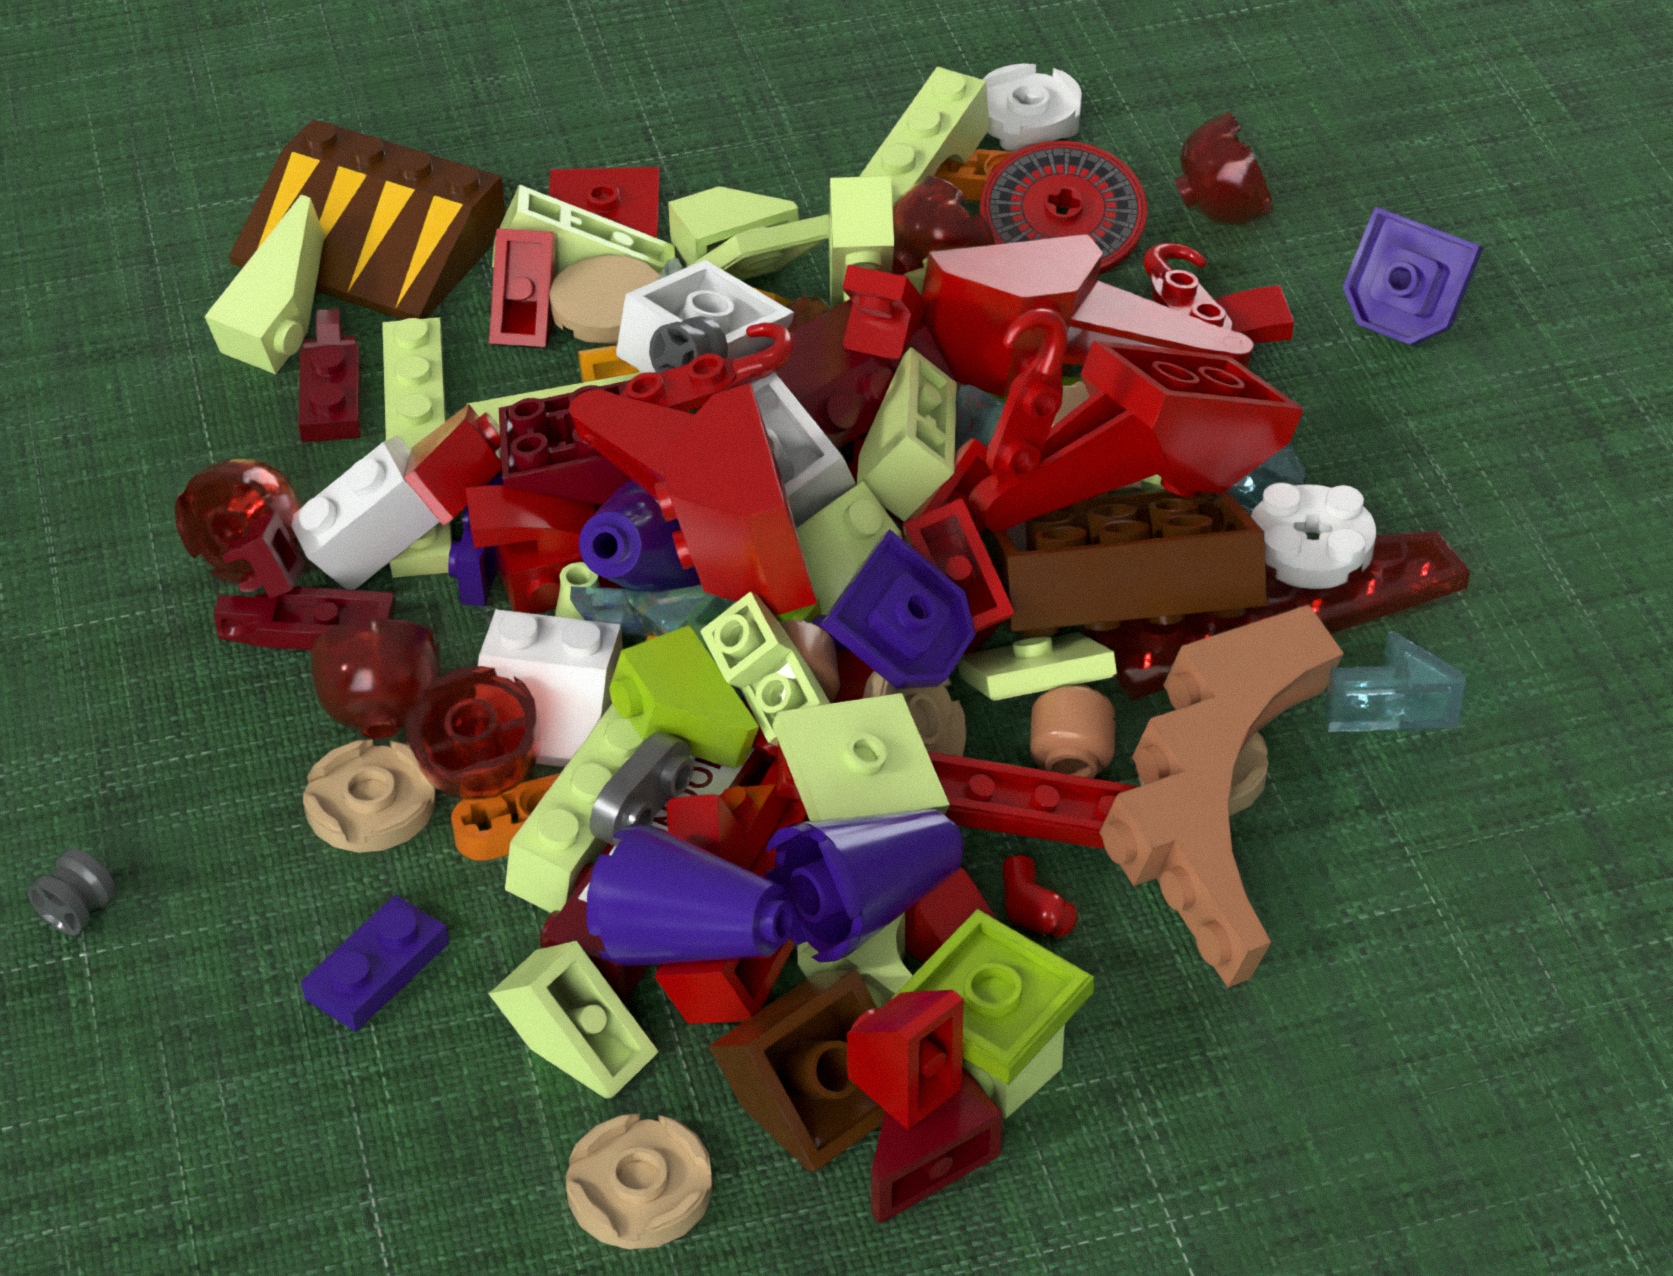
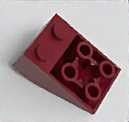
[498,372,689,505]

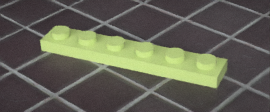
[382,317,452,578]

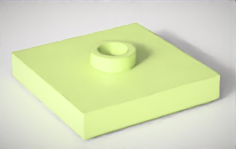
[688,214,829,280]
[958,632,1117,701]
[772,693,950,821]

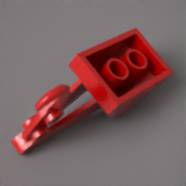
[920,234,1253,397]
[968,308,1304,532]
[569,322,817,615]

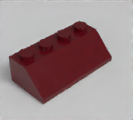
[698,299,955,449]

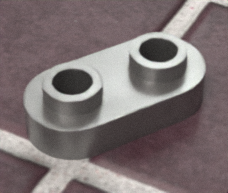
[590,731,694,847]

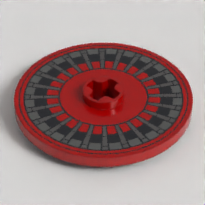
[980,141,1147,275]

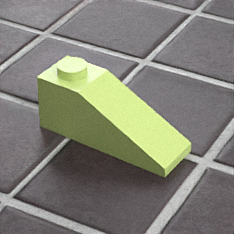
[492,185,675,279]
[204,195,325,374]
[857,347,957,521]

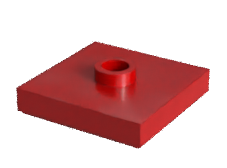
[549,167,660,239]

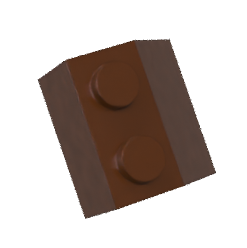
[708,969,885,1172]

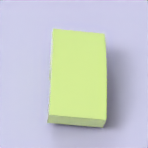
[700,591,830,747]

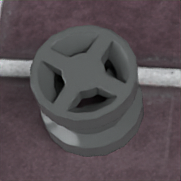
[649,316,728,373]
[27,848,117,936]

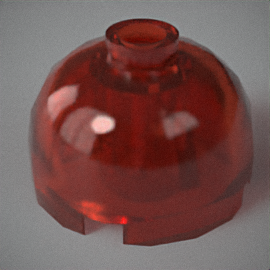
[1174,110,1274,226]
[892,176,995,276]
[175,457,302,584]
[310,619,441,739]
[406,666,542,801]

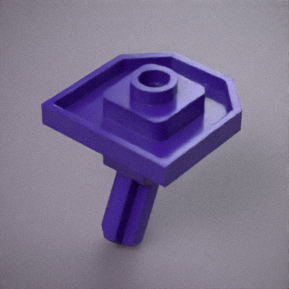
[1342,206,1484,346]
[811,529,976,689]

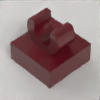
[222,511,305,599]

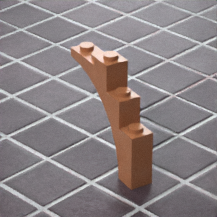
[1099,605,1344,988]

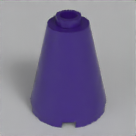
[579,479,701,599]
[765,809,964,962]
[587,823,795,966]

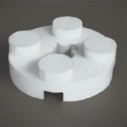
[983,63,1082,152]
[1251,483,1376,589]

